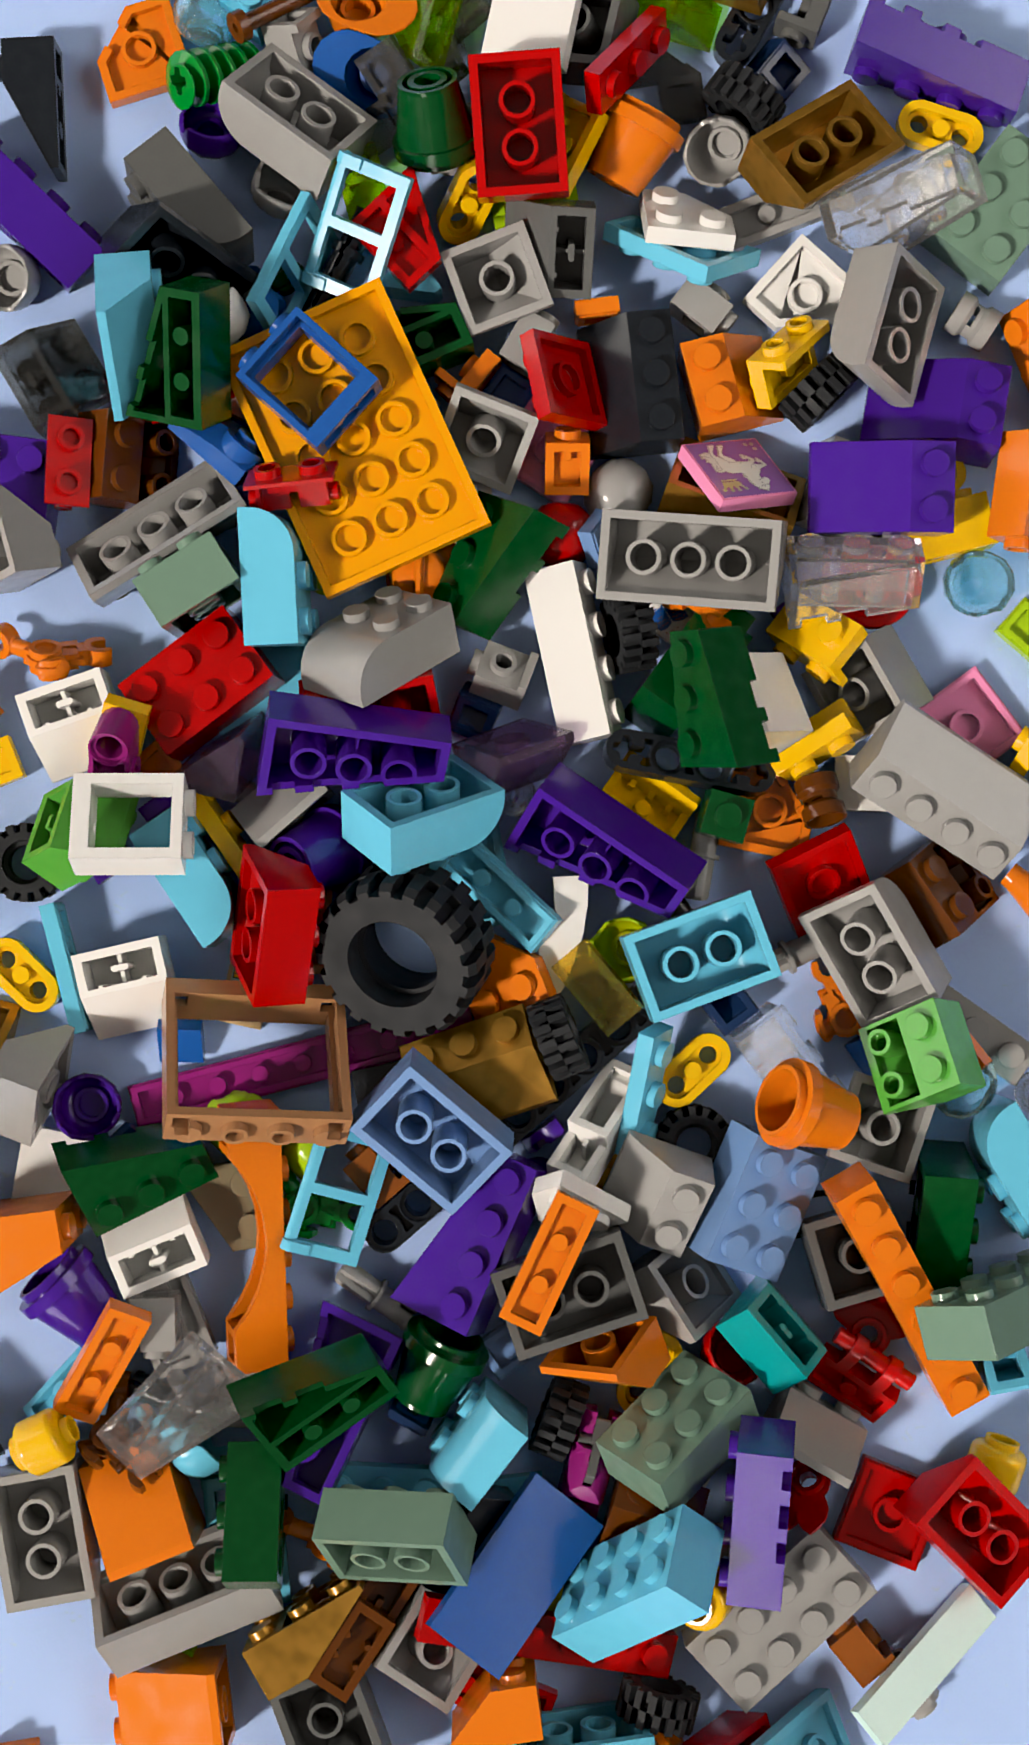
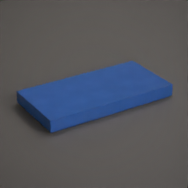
[425,1471,604,1680]

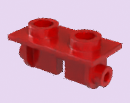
[44,414,93,511]
[243,457,341,511]

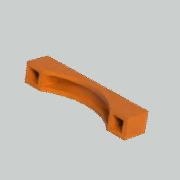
[217,1099,295,1375]
[820,1161,990,1417]

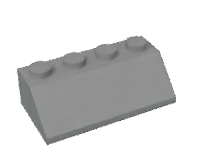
[66,461,248,608]
[596,508,788,612]
[849,698,1029,880]
[91,1524,284,1678]

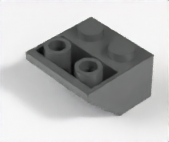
[505,199,596,300]

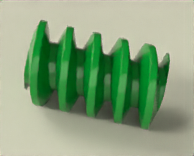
[166,41,259,110]

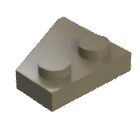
[190,1161,257,1252]

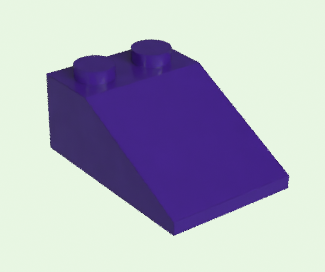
[859,358,1012,469]
[807,440,956,537]

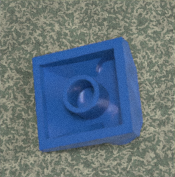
[167,419,265,486]

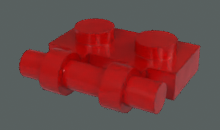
[807,1326,916,1423]

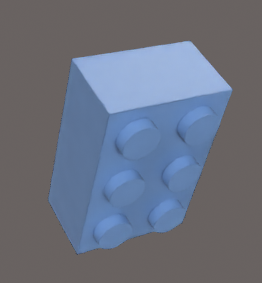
[349,1047,514,1215]
[686,1119,828,1282]

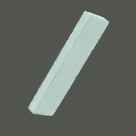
[850,1583,996,1745]

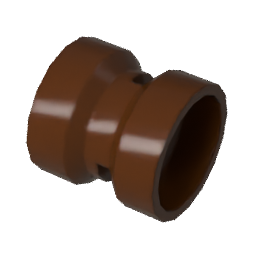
[794,771,847,829]

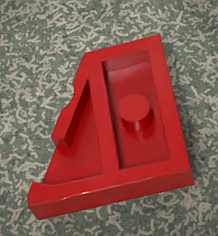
[352,167,442,294]

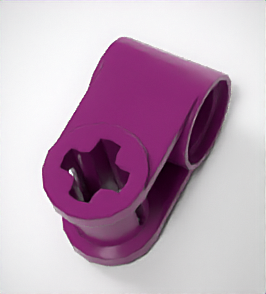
[87,707,141,773]

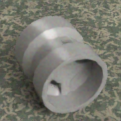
[942,291,1004,352]

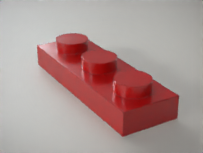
[584,5,670,115]

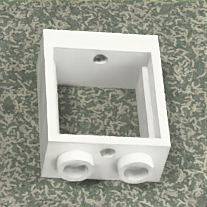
[68,773,196,875]

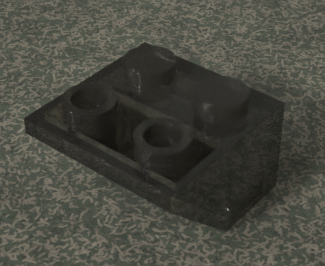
[0,319,111,439]

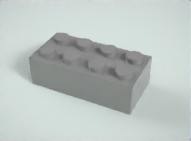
[681,1524,877,1713]

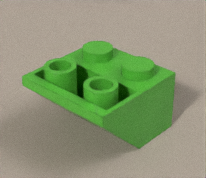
[21,779,140,891]
[858,997,986,1115]

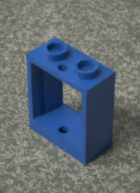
[235,306,383,456]

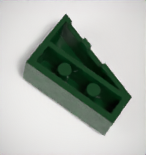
[125,276,231,431]
[395,302,475,379]
[624,609,756,737]
[670,625,781,768]
[225,1333,400,1472]
[214,1441,288,1589]

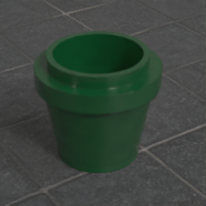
[392,66,475,173]
[395,1314,489,1418]

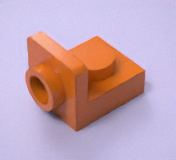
[434,348,501,403]
[544,425,590,496]

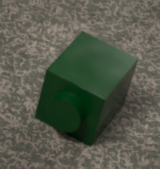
[694,788,755,845]

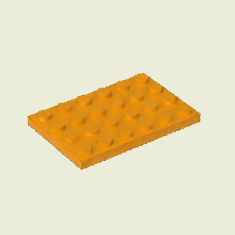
[230,277,492,600]

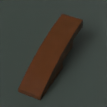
[308,1581,418,1703]

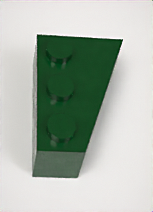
[433,491,570,640]
[51,1122,219,1237]
[906,1139,985,1290]

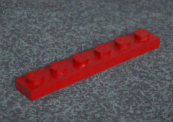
[414,1591,678,1679]

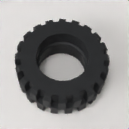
[315,863,496,1037]

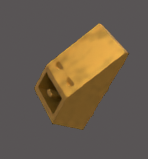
[242,1571,365,1701]

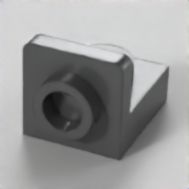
[772,0,832,50]

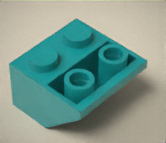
[715,1276,827,1395]

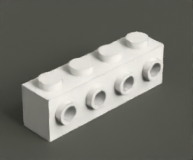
[525,560,625,746]

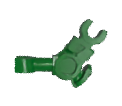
[283,1169,361,1239]

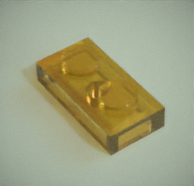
[551,938,644,1037]

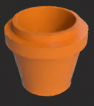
[586,93,685,198]
[755,1058,861,1150]

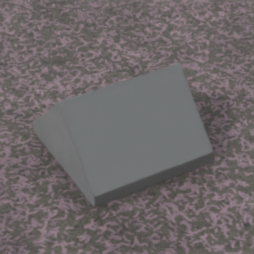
[444,382,539,495]

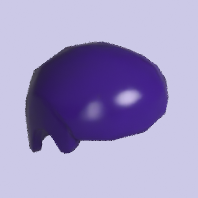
[179,103,241,160]
[51,1073,122,1141]

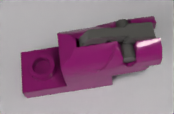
[557,1403,622,1520]

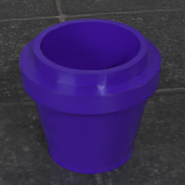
[269,803,372,892]
[19,1244,121,1348]

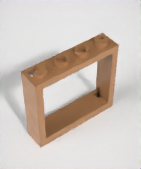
[162,977,353,1147]

